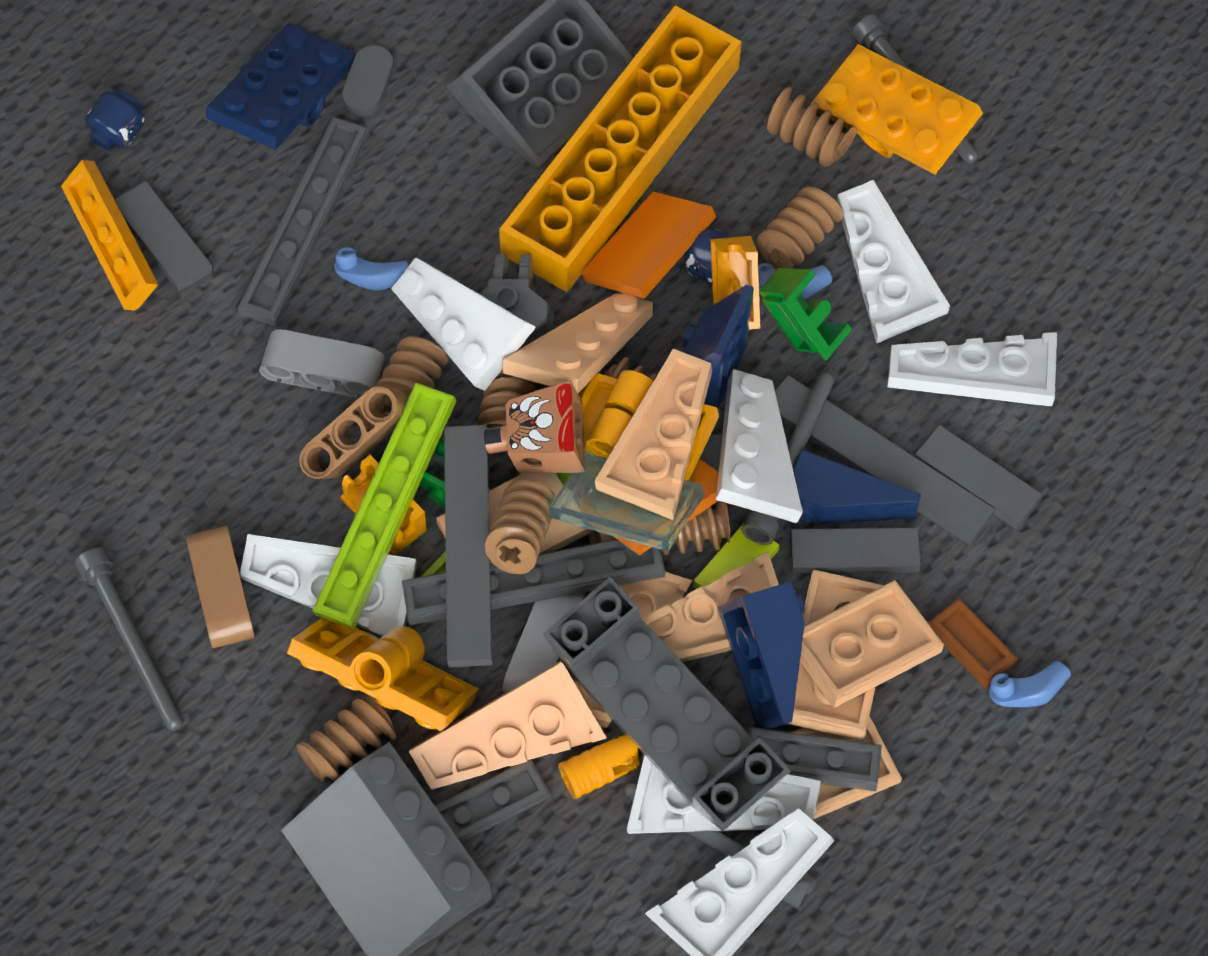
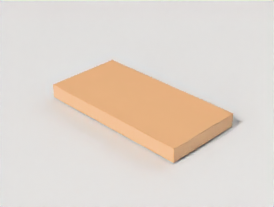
[787,569,884,741]

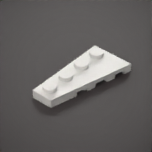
[887,332,1057,406]
[627,755,821,834]

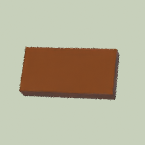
[928,598,1018,688]

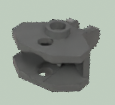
[479,254,555,347]

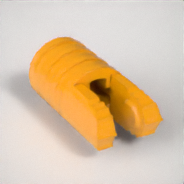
[558,734,639,799]

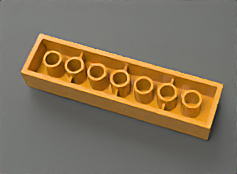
[499,5,742,293]

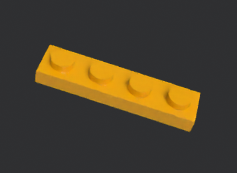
[61,160,159,310]

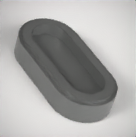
[342,45,394,117]

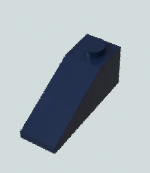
[793,450,921,524]

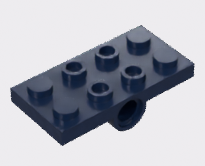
[206,23,356,150]

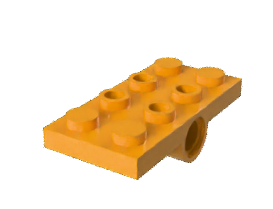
[811,44,983,175]
[578,370,719,486]
[287,618,479,731]

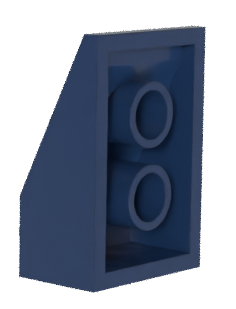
[682,285,754,409]
[717,581,805,729]

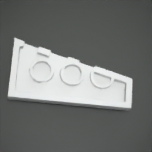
[837,180,950,344]
[391,258,536,391]
[716,369,803,523]
[240,534,417,636]
[645,808,834,956]

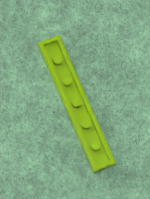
[312,383,456,629]

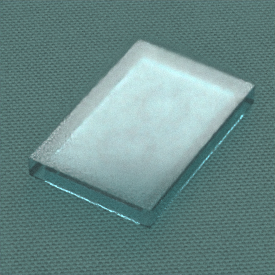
[549,453,704,551]

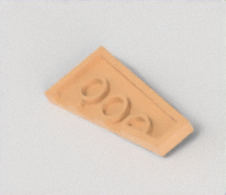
[503,293,653,393]
[595,349,712,520]
[641,552,779,662]

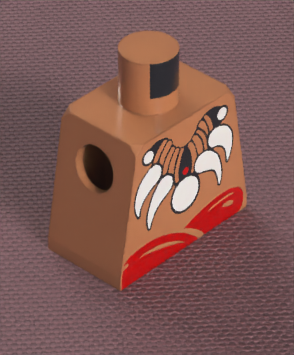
[484,381,585,473]

